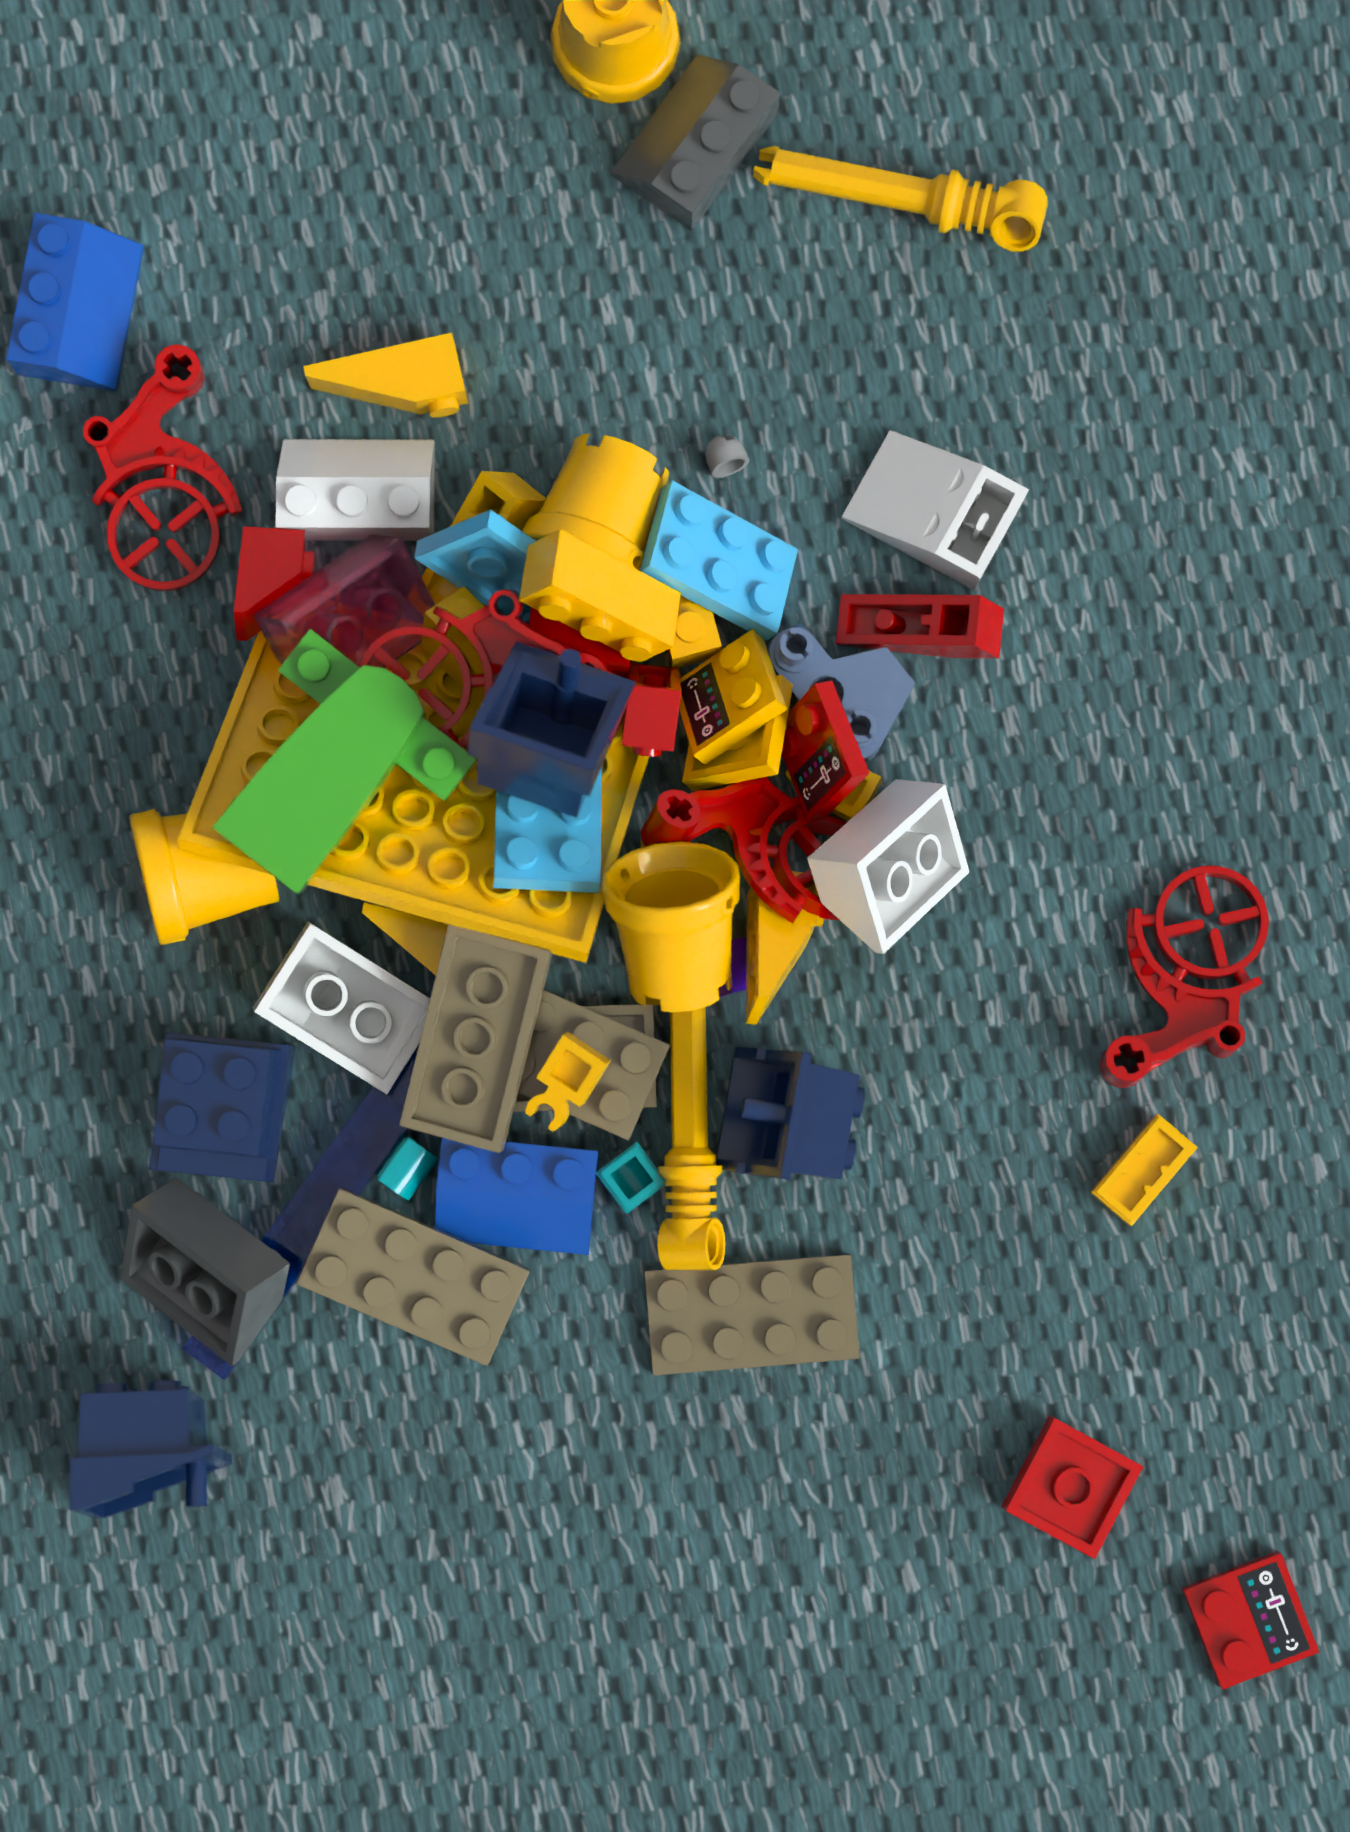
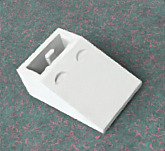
[841,430,1029,590]

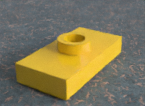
[1089,1114,1198,1226]

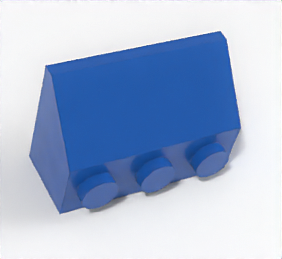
[6,213,144,392]
[435,1138,599,1255]

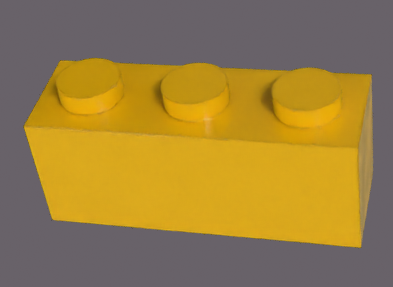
[519,529,681,662]

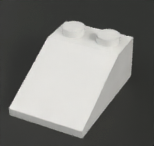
[253,921,430,1094]

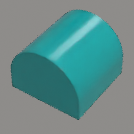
[377,1135,439,1201]
[596,1142,665,1214]

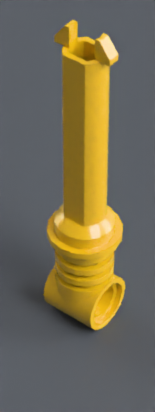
[753,146,1048,252]
[657,1007,726,1270]

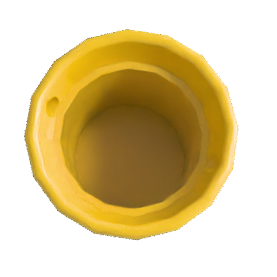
[551,0,681,104]
[522,434,669,571]
[129,809,279,945]
[602,841,740,1012]

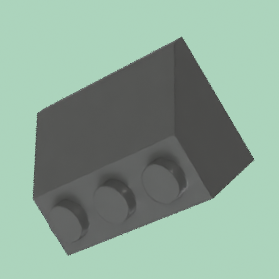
[611,54,780,231]
[120,1177,290,1366]

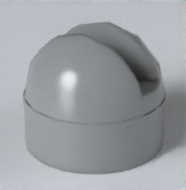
[705,435,749,478]

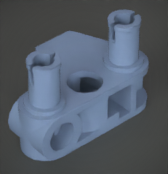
[766,622,915,763]

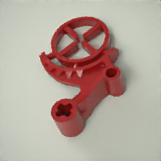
[83,344,243,591]
[359,589,608,752]
[640,776,847,924]
[1100,865,1269,1088]

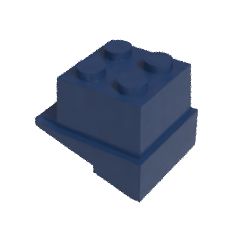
[467,641,636,818]
[149,1032,295,1182]
[716,1047,865,1180]
[70,1380,232,1519]

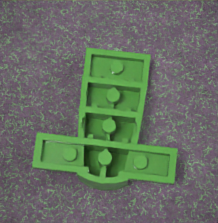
[212,629,477,894]

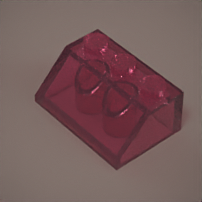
[253,534,435,669]

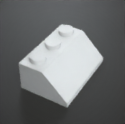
[275,439,435,541]
[807,779,969,954]

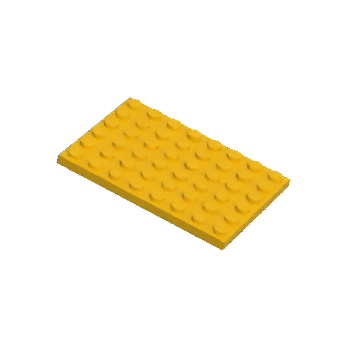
[178,593,650,963]

